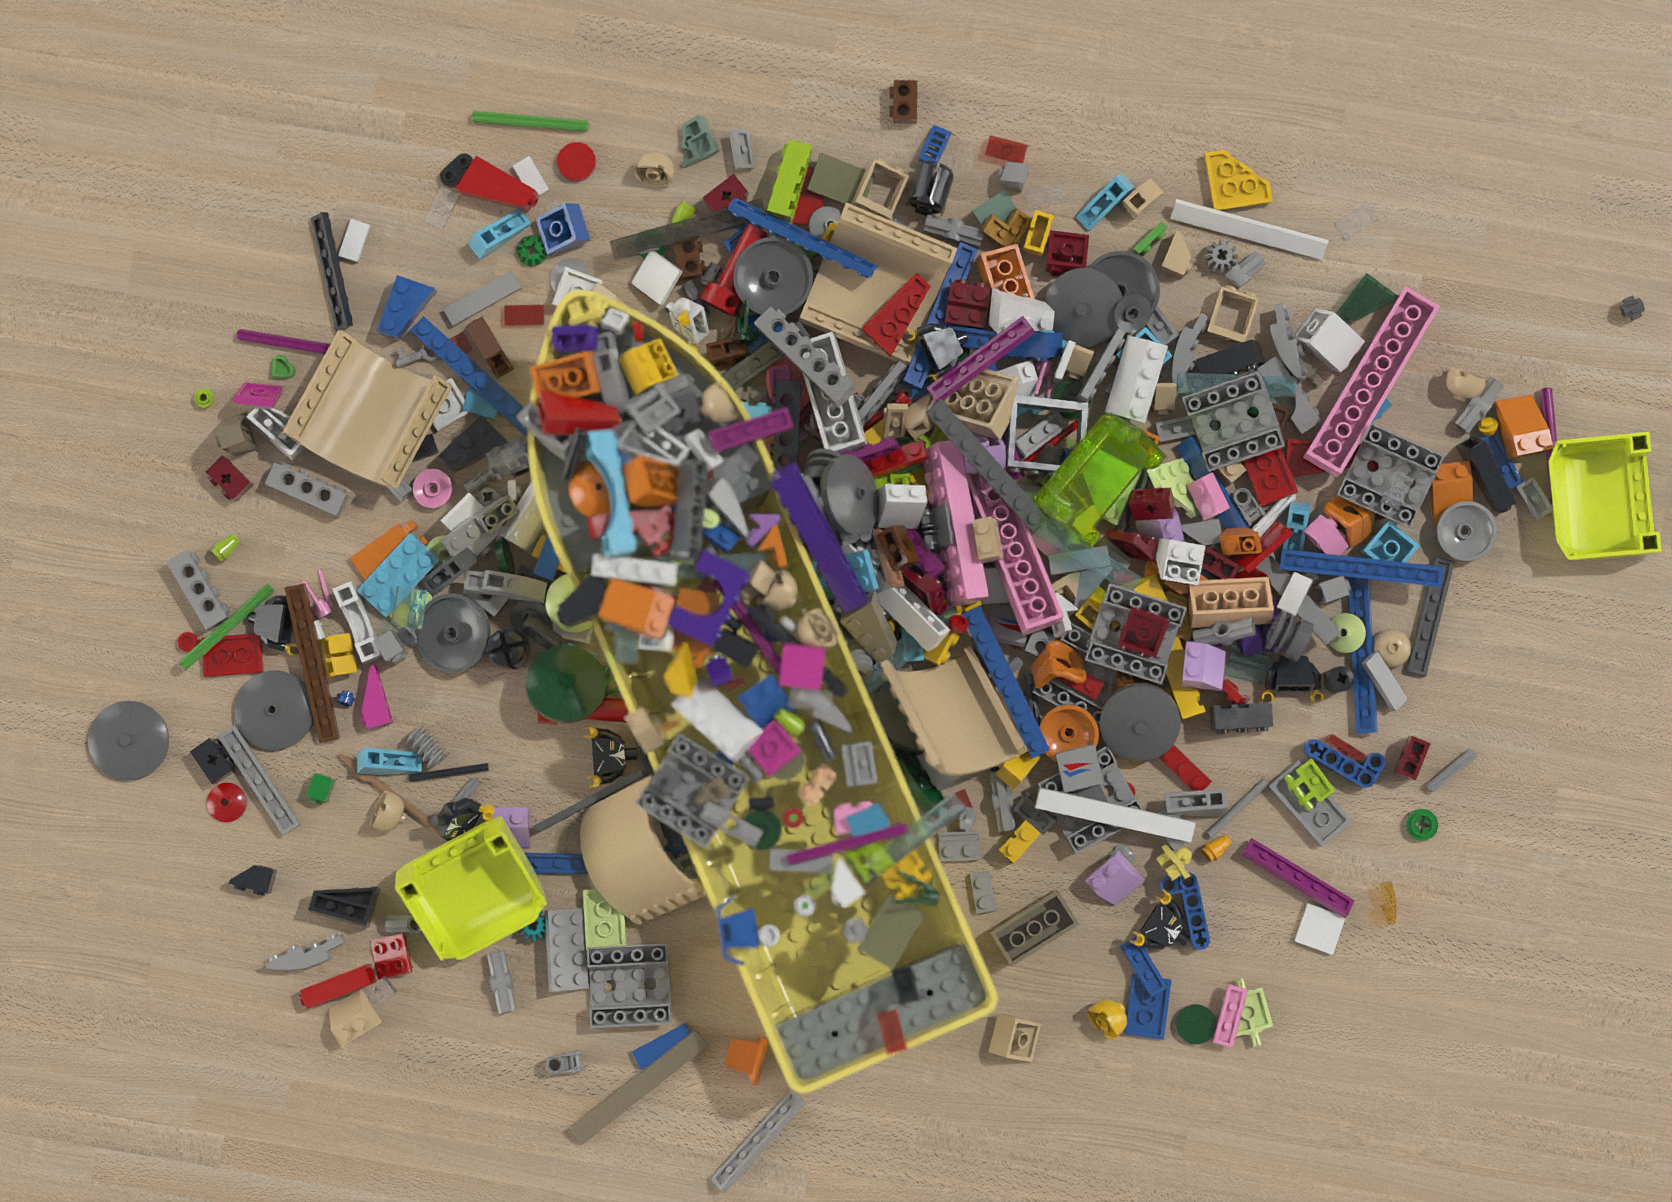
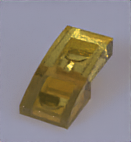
[1380,881,1397,925]

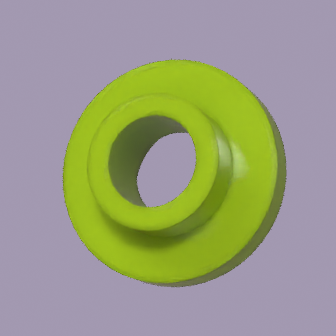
[194,388,215,408]

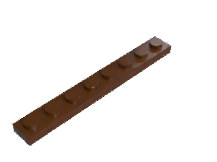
[284,583,340,743]

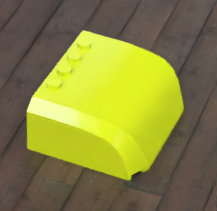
[1549,432,1662,561]
[395,816,547,961]

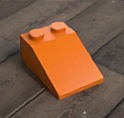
[530,351,602,399]
[1494,394,1554,459]
[622,455,680,507]
[1429,460,1473,527]
[598,578,675,640]

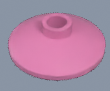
[413,469,453,508]

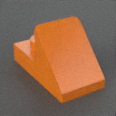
[758,525,788,568]

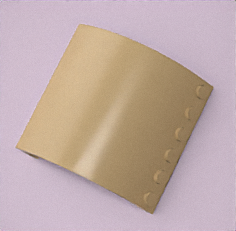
[798,203,957,367]
[282,330,452,489]
[880,645,1028,776]
[580,776,707,925]

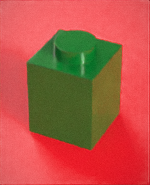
[306,773,336,805]

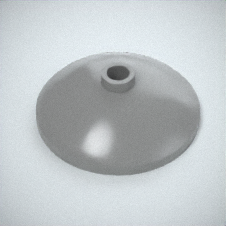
[1437,501,1497,561]

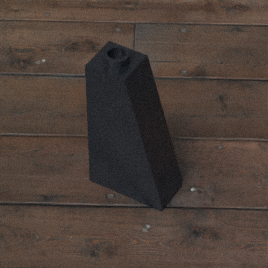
[1455,436,1516,513]

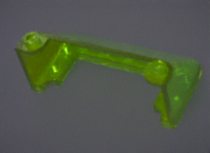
[1034,412,1167,549]

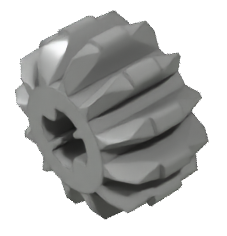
[1204,239,1238,273]

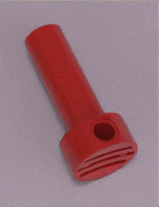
[700,224,769,317]
[537,698,629,725]

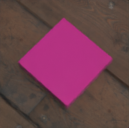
[234,382,283,407]
[779,643,825,690]
[748,719,802,778]

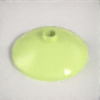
[545,574,593,632]

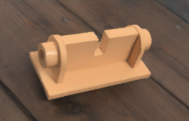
[798,764,837,807]

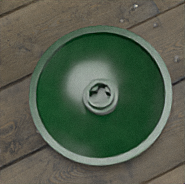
[526,645,606,723]
[894,749,950,820]

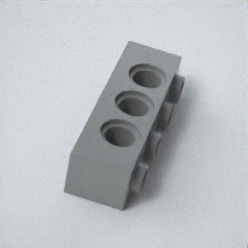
[264,461,350,518]
[166,550,230,631]

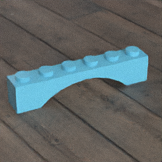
[584,430,637,558]

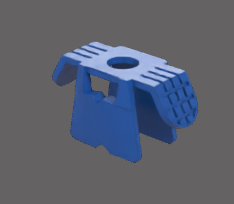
[716,896,760,966]

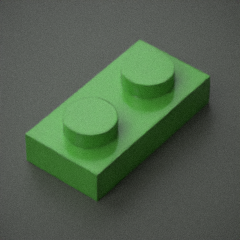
[1132,221,1167,255]

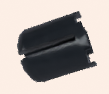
[906,161,954,216]
[487,628,531,670]

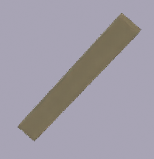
[569,1029,708,1145]

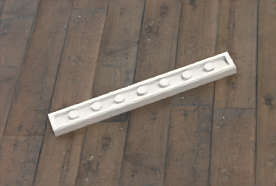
[1170,199,1329,260]
[1035,787,1196,842]

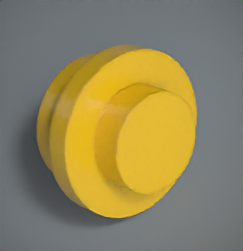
[1478,417,1498,436]

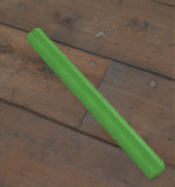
[472,111,589,132]
[179,584,274,670]

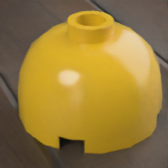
[1087,999,1127,1040]

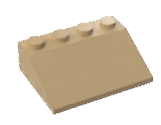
[927,362,1019,440]

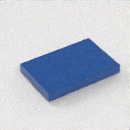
[1123,974,1172,1040]

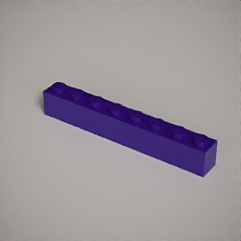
[770,462,866,613]

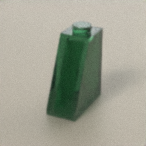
[1336,273,1399,325]

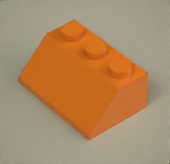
[975,244,1035,307]

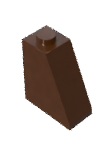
[466,316,514,379]

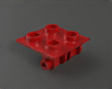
[370,933,413,980]

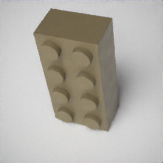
[989,889,1079,967]

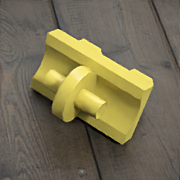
[568,295,608,328]
[1156,844,1192,880]

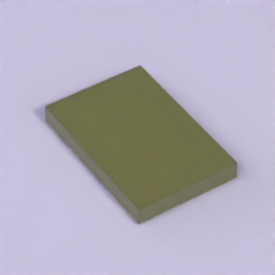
[806,153,875,205]
[857,895,924,970]

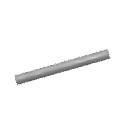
[1206,778,1269,838]

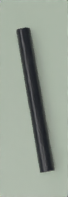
[409,763,489,782]

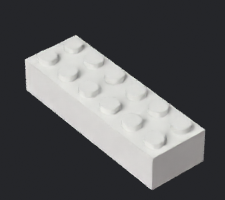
[802,332,867,455]

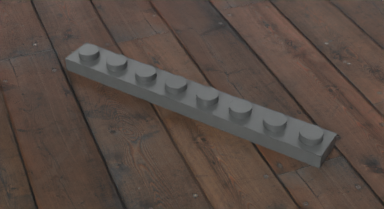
[926,399,1047,532]

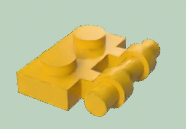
[880,848,933,899]

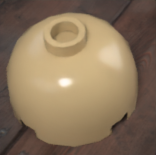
[634,151,675,188]
[1446,367,1487,402]
[701,381,739,423]
[757,569,797,611]
[797,609,838,650]
[1373,629,1411,669]
[370,790,406,831]

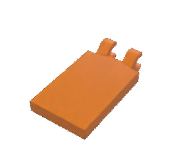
[350,520,429,581]
[671,588,721,669]

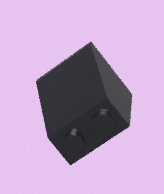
[556,573,607,628]

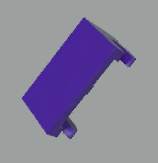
[552,325,598,352]

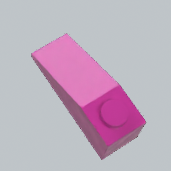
[361,665,394,729]

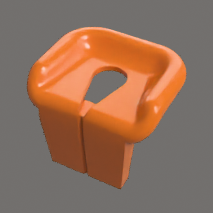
[1323,496,1376,548]
[1030,640,1086,689]
[724,1037,770,1086]

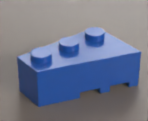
[377,275,437,340]
[993,331,1063,361]

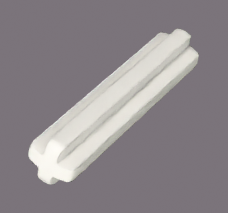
[1252,494,1296,537]

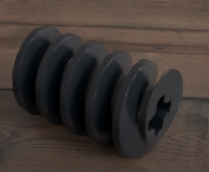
[1324,666,1354,693]

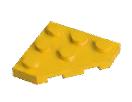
[1204,150,1273,211]

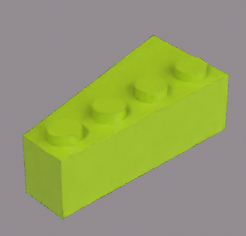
[766,139,813,223]

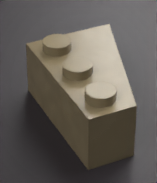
[215,412,257,456]
[840,590,897,664]

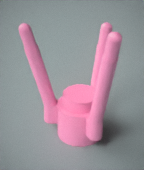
[1033,360,1054,399]
[302,569,334,619]

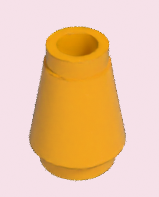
[1201,835,1232,862]

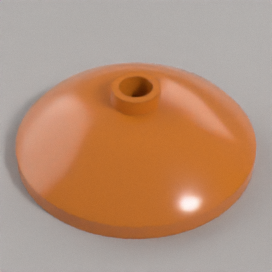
[569,460,629,517]
[1039,705,1099,762]

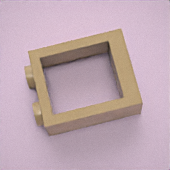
[851,158,909,220]
[1205,285,1259,344]

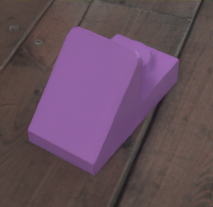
[747,514,782,548]

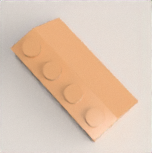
[1188,577,1274,628]

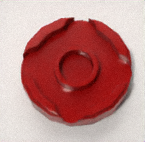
[557,142,596,181]

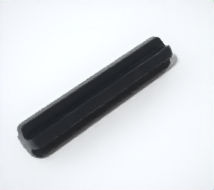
[561,428,586,482]

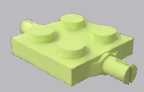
[1223,978,1273,1047]

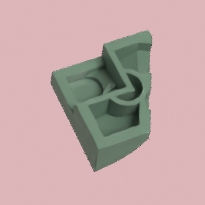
[681,115,720,168]
[972,190,1015,245]

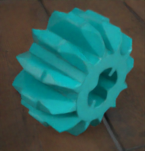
[519,909,546,942]

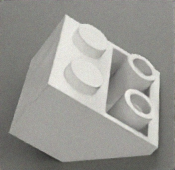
[1156,538,1205,585]

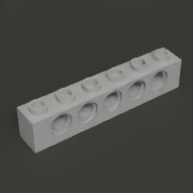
[754,306,856,408]

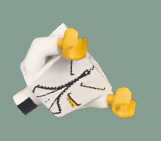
[665,298,710,352]

